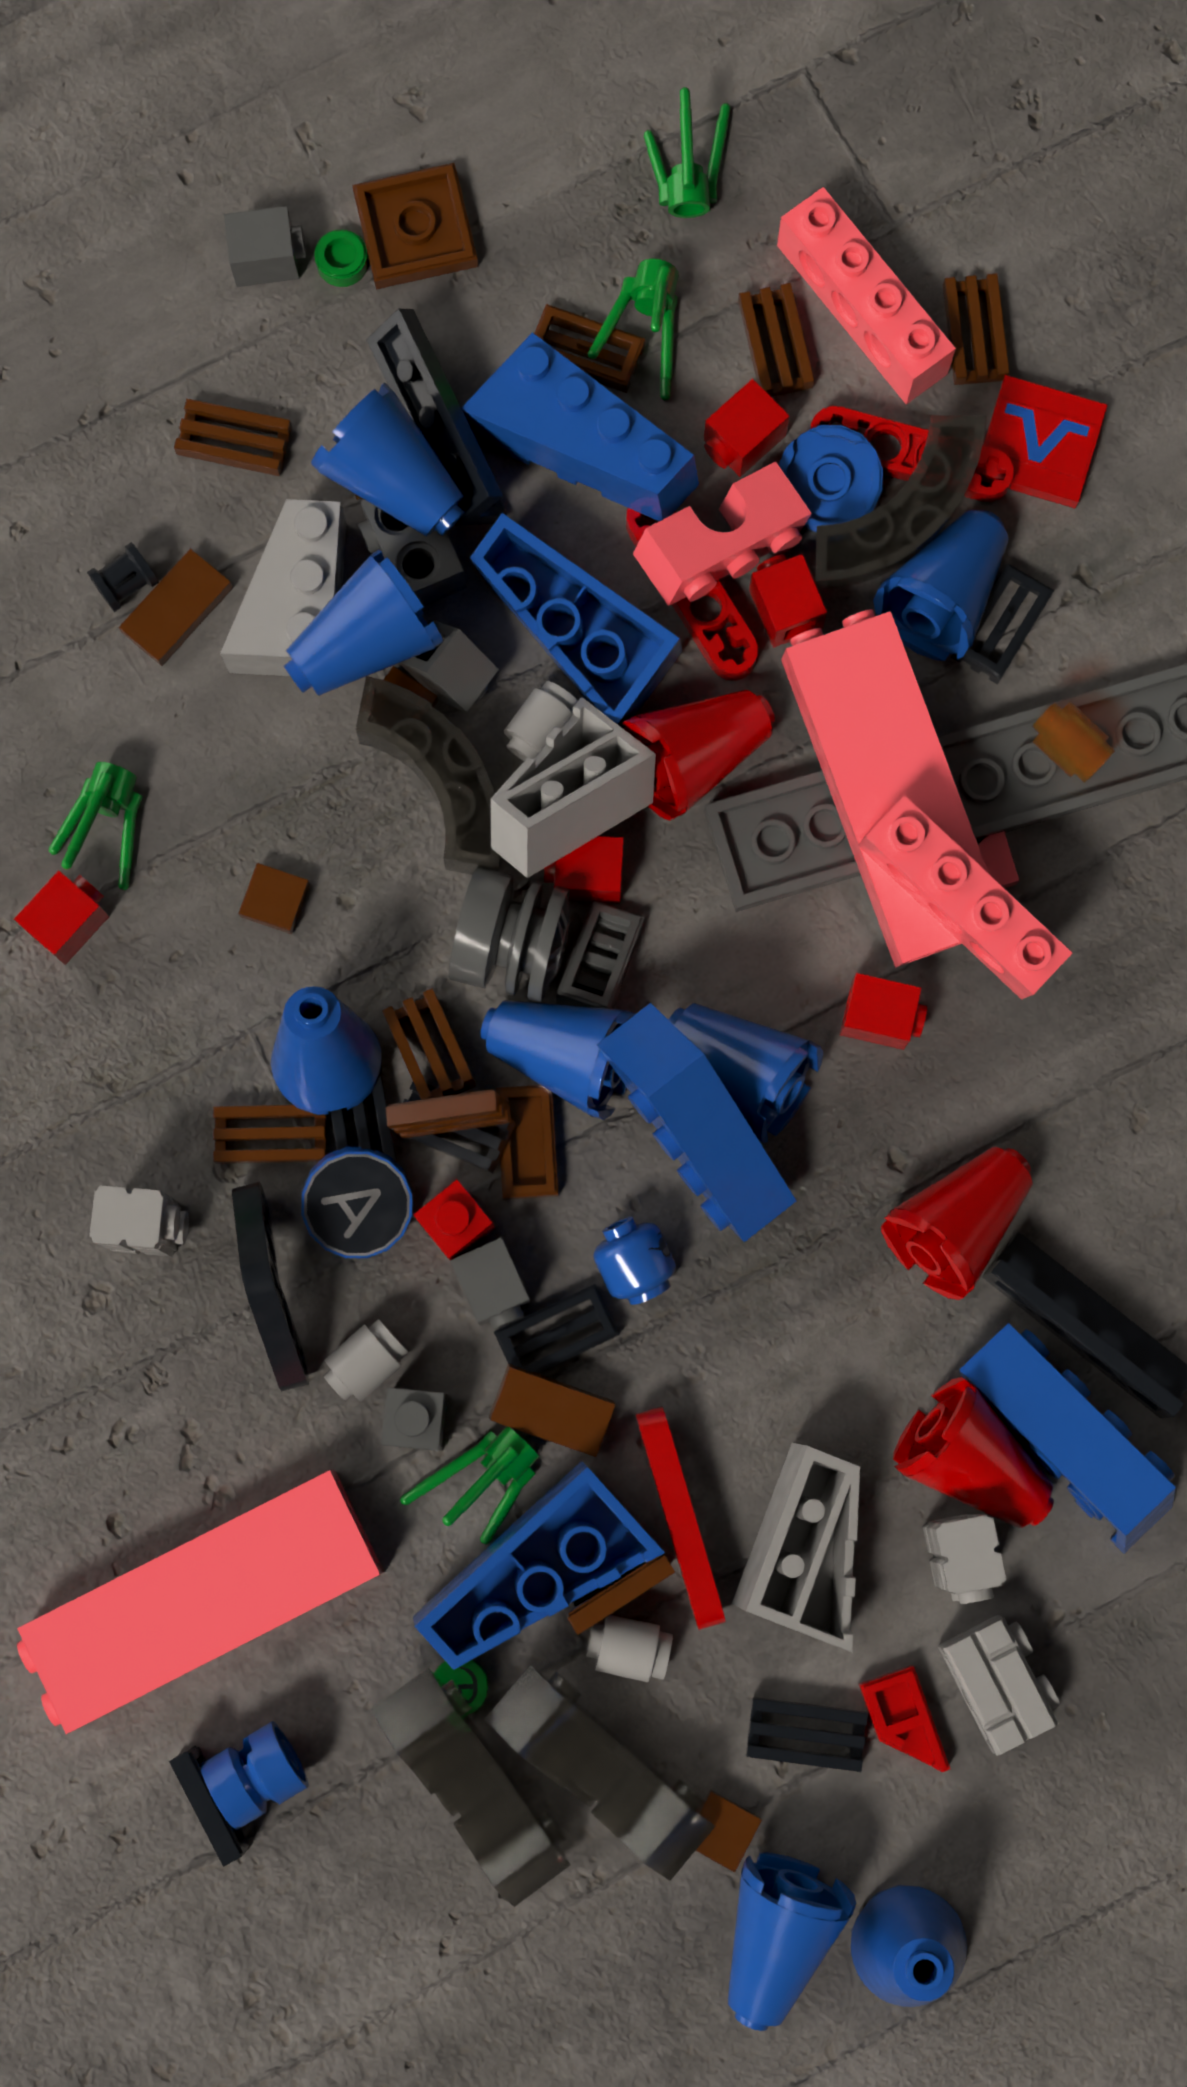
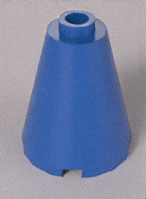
[311,383,464,537]
[873,510,1008,661]
[283,550,443,696]
[271,986,382,1115]
[481,1000,636,1120]
[668,1003,824,1143]
[727,1852,856,2031]
[851,1885,967,2007]

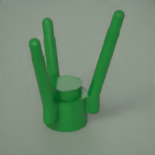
[644,87,731,218]
[588,258,679,401]
[49,762,143,890]
[400,1426,540,1545]

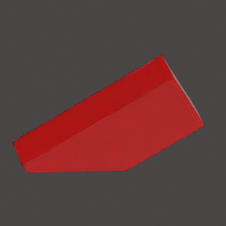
[858,1665,951,1772]

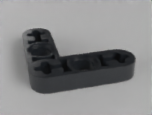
[232,1181,310,1392]

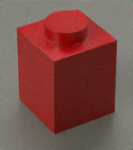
[704,378,790,477]
[749,554,827,648]
[544,836,624,903]
[14,870,109,965]
[839,973,927,1050]
[413,1179,495,1261]

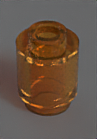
[1032,702,1116,783]

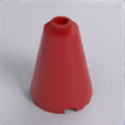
[622,690,775,821]
[881,1147,1033,1300]
[893,1377,1054,1528]

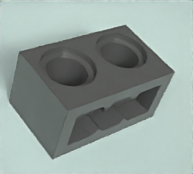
[357,500,466,606]

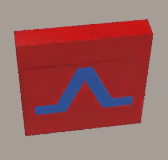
[975,375,1107,509]

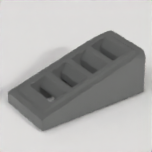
[556,900,645,1009]

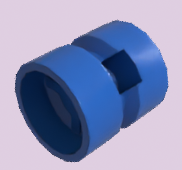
[200,1721,309,1830]

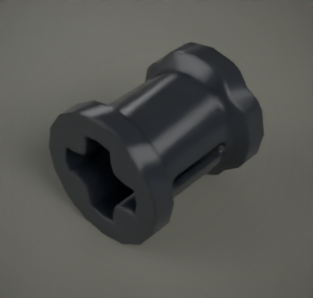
[87,542,159,613]

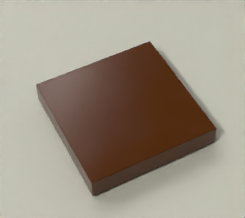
[352,163,478,290]

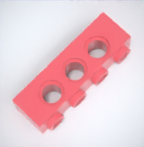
[777,187,956,405]
[858,795,1072,1000]

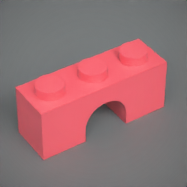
[633,461,812,606]

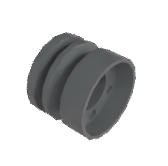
[449,866,570,1003]

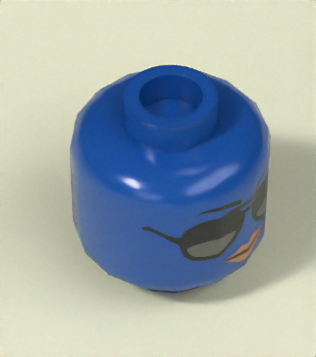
[593,1217,676,1305]

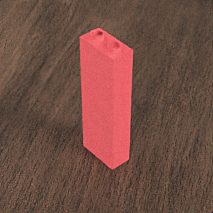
[781,609,989,968]
[17,1470,385,1734]

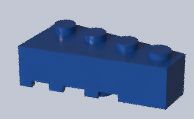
[461,332,699,521]
[470,513,682,728]
[597,1003,797,1242]
[959,1323,1176,1554]
[413,1461,665,1670]

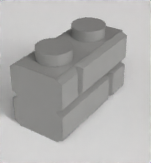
[89,1185,189,1257]
[922,1513,1006,1604]
[937,1615,1060,1756]

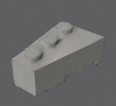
[220,499,347,676]
[491,697,656,878]
[732,1442,860,1653]

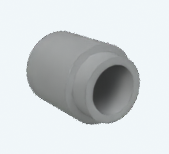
[504,681,578,761]
[323,1319,409,1402]
[586,1614,673,1683]

